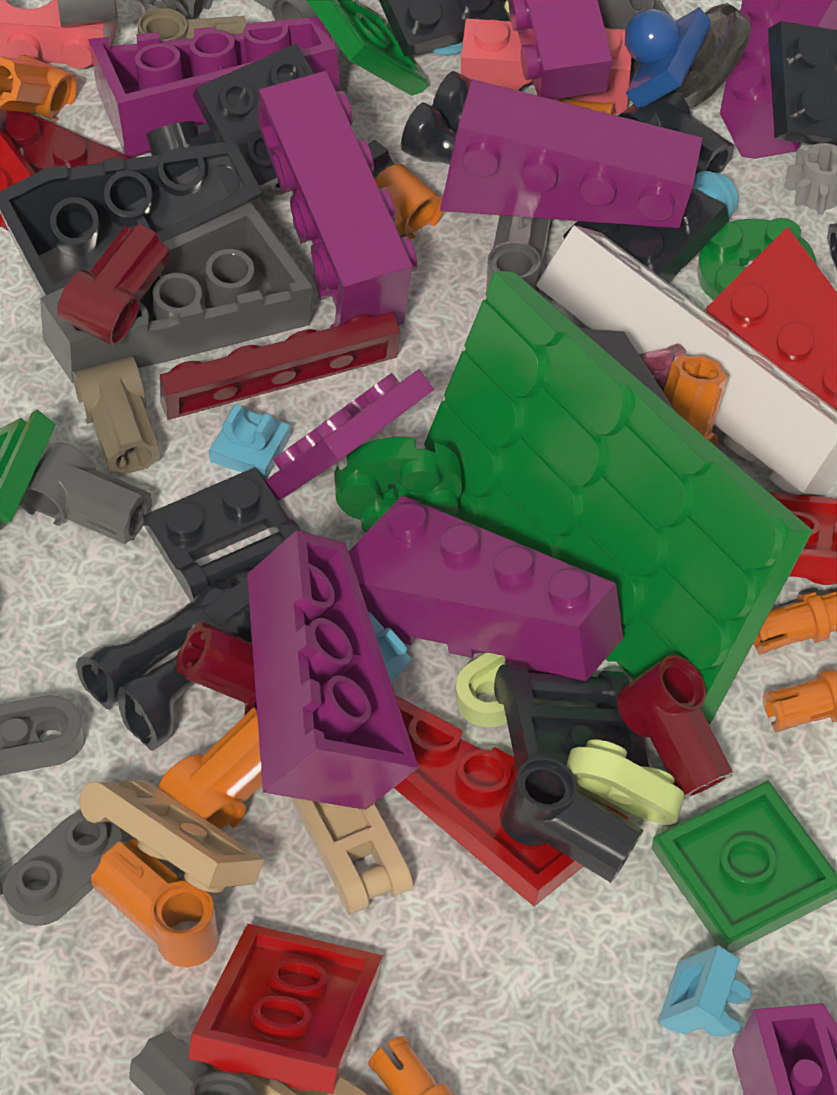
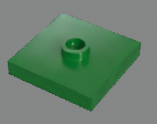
[306,0,429,96]
[652,780,837,953]

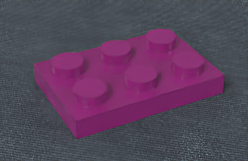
[265,369,434,501]

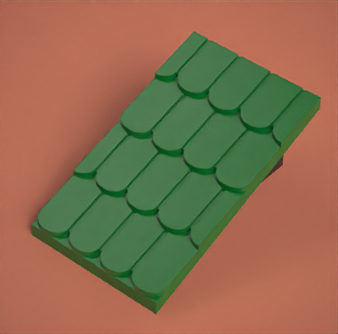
[424,271,813,724]

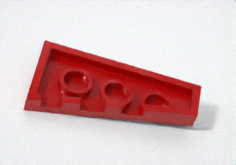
[706,227,837,410]
[394,695,629,907]

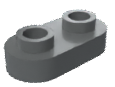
[0,695,84,776]
[3,812,123,926]

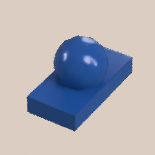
[625,7,712,108]

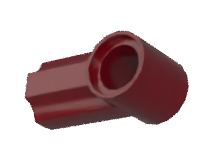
[57,224,169,346]
[177,621,257,715]
[617,655,733,800]

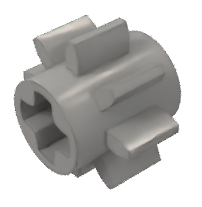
[785,143,837,215]

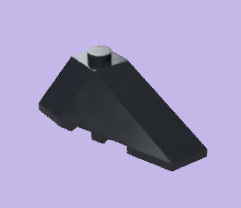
[0,140,263,297]

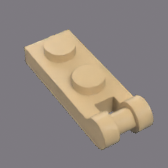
[79,779,265,893]
[289,797,413,915]

